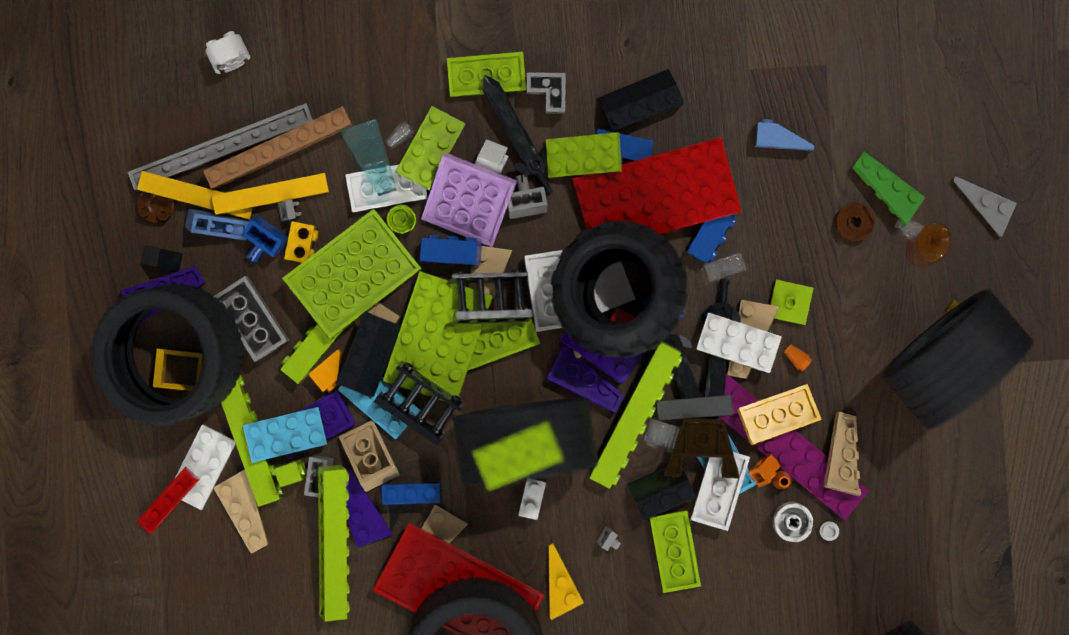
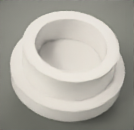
[820,521,839,541]

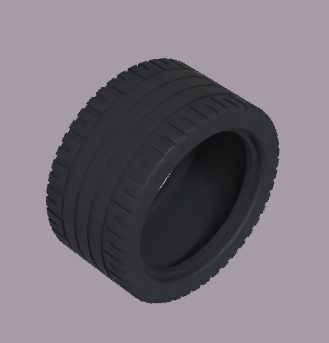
[91,284,243,426]
[883,289,1033,429]
[453,397,598,485]
[409,577,543,635]

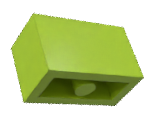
[274,459,307,487]

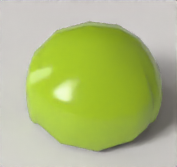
[387,205,416,234]

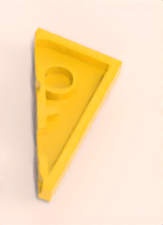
[549,543,584,620]

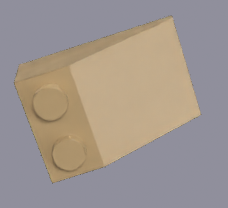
[339,420,400,492]

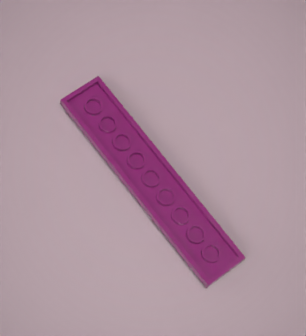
[700,374,869,520]

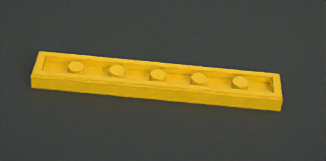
[137,171,253,220]
[211,173,329,215]

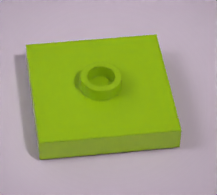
[770,280,814,325]

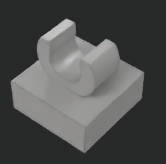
[278,200,301,222]
[596,526,621,551]

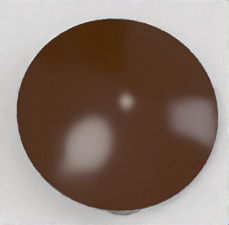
[137,191,175,223]

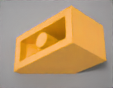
[308,349,342,392]

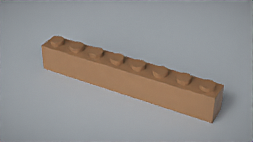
[203,106,353,190]

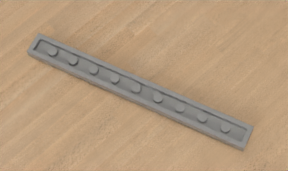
[128,103,313,190]

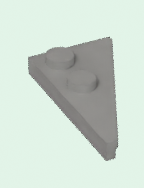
[953,176,1017,237]

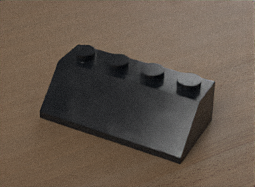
[598,69,684,132]
[336,312,401,397]

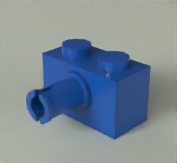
[242,216,288,263]

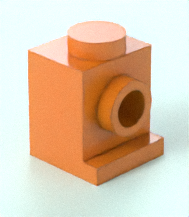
[748,454,781,487]

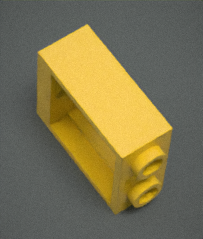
[153,348,203,391]

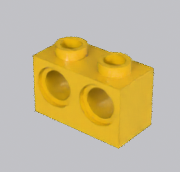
[284,221,318,263]

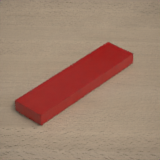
[137,467,200,534]

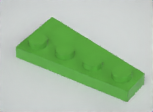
[852,151,925,227]

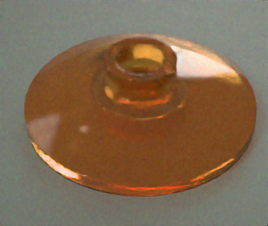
[917,223,952,261]

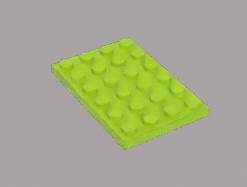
[282,209,421,339]
[383,271,493,401]

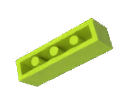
[280,324,345,384]

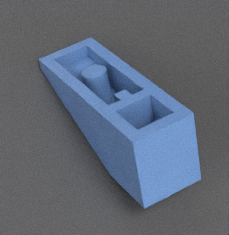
[755,119,814,151]
[185,209,249,240]

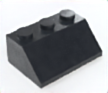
[627,466,696,521]

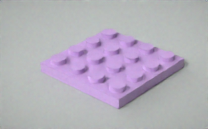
[421,152,517,247]

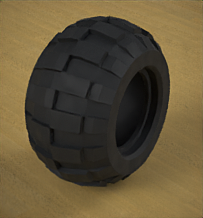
[551,220,688,358]

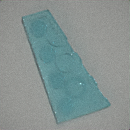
[340,119,397,196]

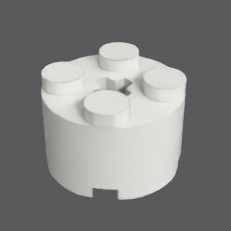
[205,31,250,74]
[772,502,813,542]

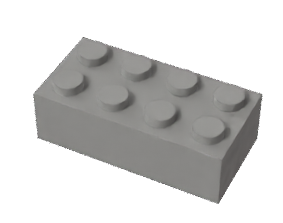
[213,276,290,362]

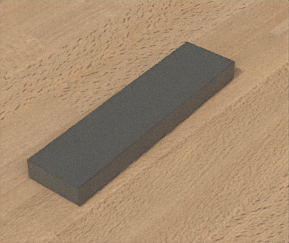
[657,395,734,421]

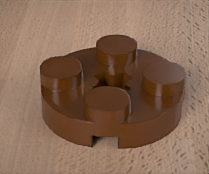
[836,203,875,241]

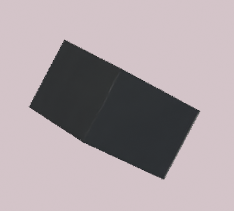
[141,245,183,272]

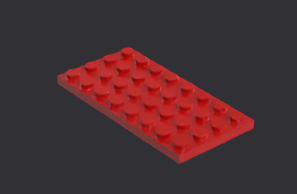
[572,136,742,234]
[373,522,545,635]

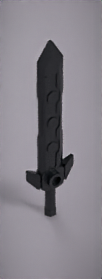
[483,75,553,195]
[702,279,741,397]
[663,333,711,419]

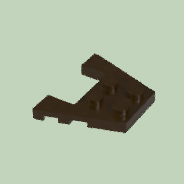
[664,418,740,479]

